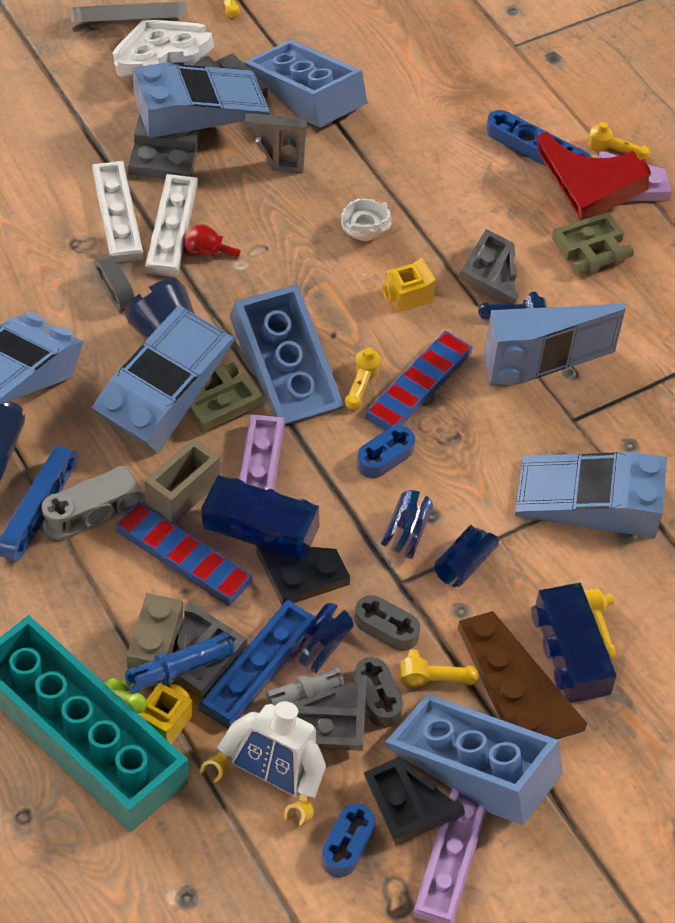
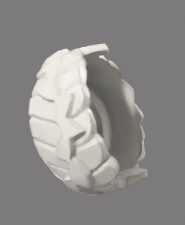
[341,199,392,241]

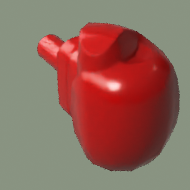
[185,224,241,258]

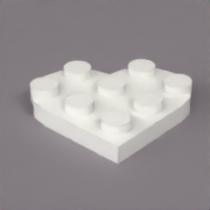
[112,19,214,77]

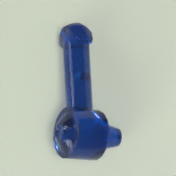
[478,291,547,320]

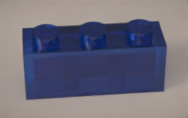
[201,475,320,560]
[531,582,617,703]

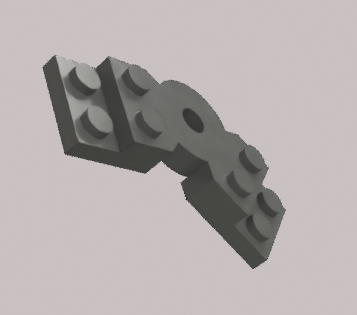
[128,53,268,179]

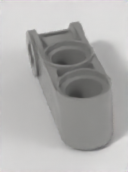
[42,466,145,541]

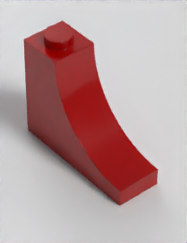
[536,131,651,221]

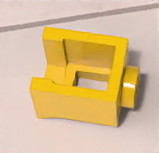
[382,258,436,312]
[138,683,192,744]

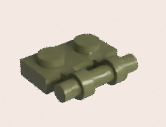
[552,212,634,275]
[187,362,262,433]

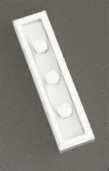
[92,161,143,263]
[145,174,198,278]

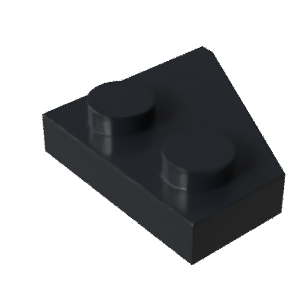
[256,543,351,605]
[363,757,466,845]

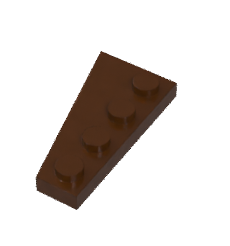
[458,611,587,740]

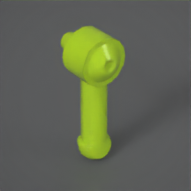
[105,678,148,713]

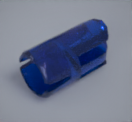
[381,490,433,559]
[434,525,500,588]
[286,603,354,674]

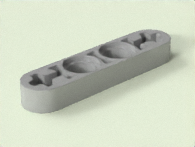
[71,1,187,22]

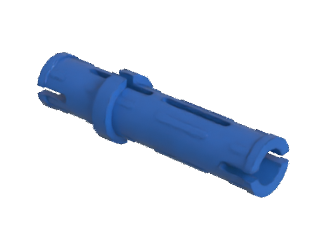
[125,633,235,693]

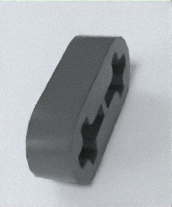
[95,255,134,311]
[354,596,420,650]
[354,657,403,727]

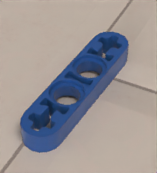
[486,110,591,166]
[0,445,77,562]

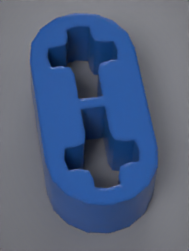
[357,426,415,478]
[321,803,375,877]

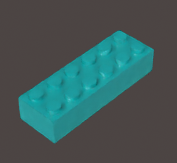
[0,615,189,832]

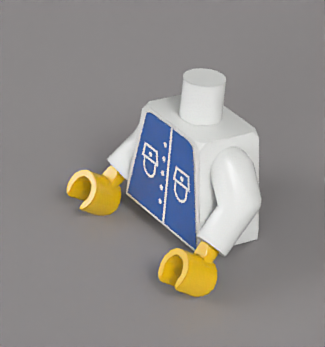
[200,701,325,826]

